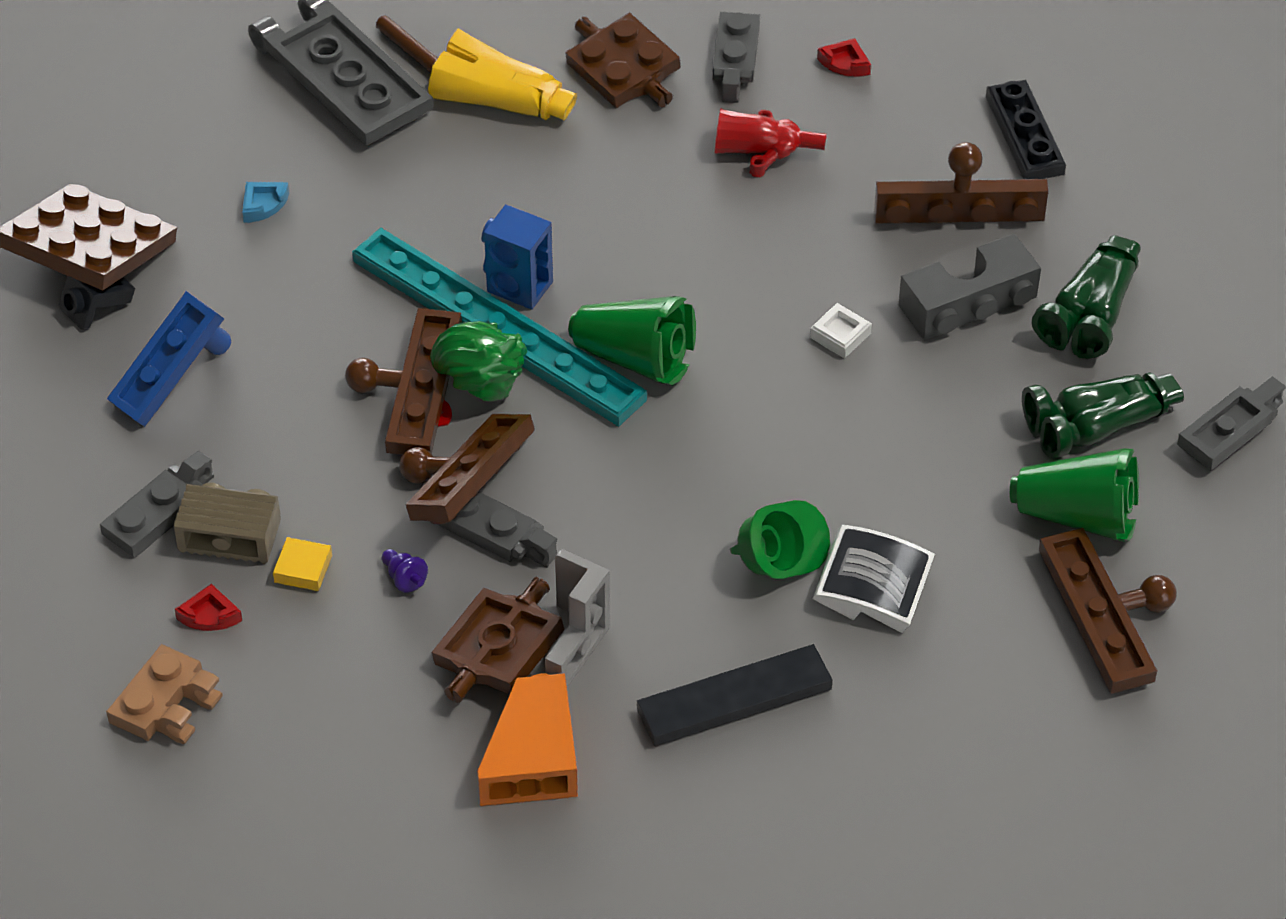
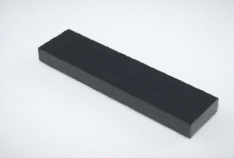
[637,644,833,747]

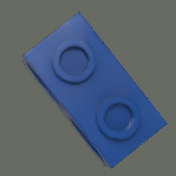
[481,204,553,310]

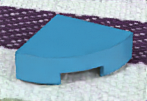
[242,182,289,223]

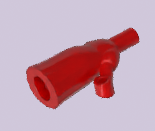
[714,108,827,178]

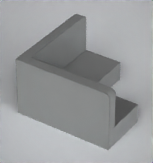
[528,549,610,687]

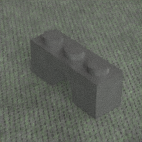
[898,233,1041,340]

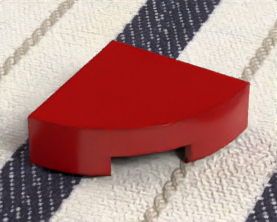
[817,38,871,77]
[175,584,242,631]

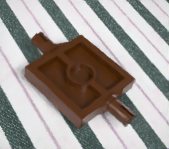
[565,12,681,108]
[431,577,565,703]

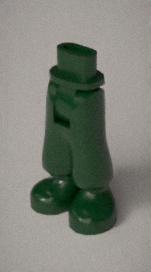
[1031,235,1141,359]
[1022,372,1184,459]

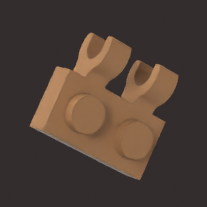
[106,644,223,744]

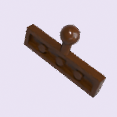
[874,142,1049,224]
[345,308,462,455]
[399,414,535,525]
[1039,528,1177,694]

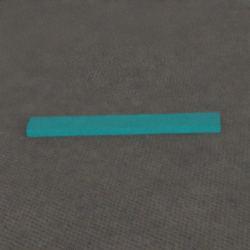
[352,227,647,427]

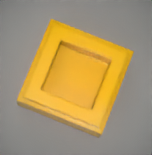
[273,537,332,591]

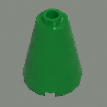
[568,296,696,385]
[1009,448,1139,541]

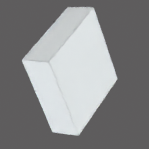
[810,303,872,359]

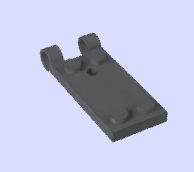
[248,0,433,146]

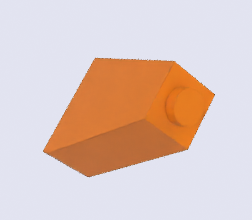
[478,673,578,806]

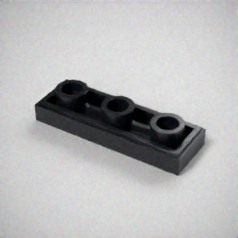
[986,79,1066,179]

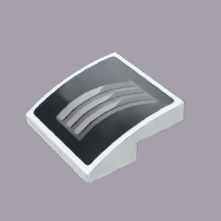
[813,525,935,633]

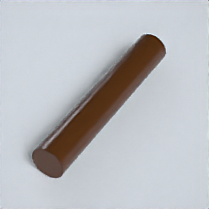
[376,15,438,73]

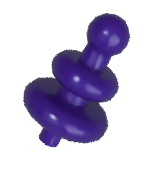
[381,549,428,593]

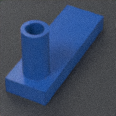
[107,291,231,427]

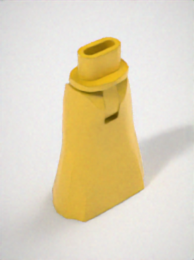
[428,28,577,120]

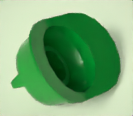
[730,500,830,579]

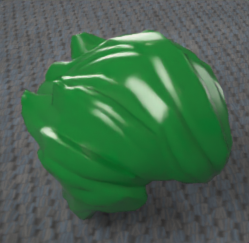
[430,321,527,402]

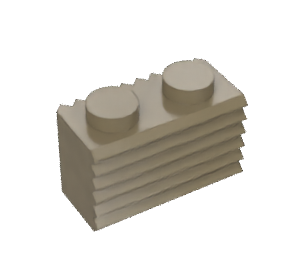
[174,483,281,564]

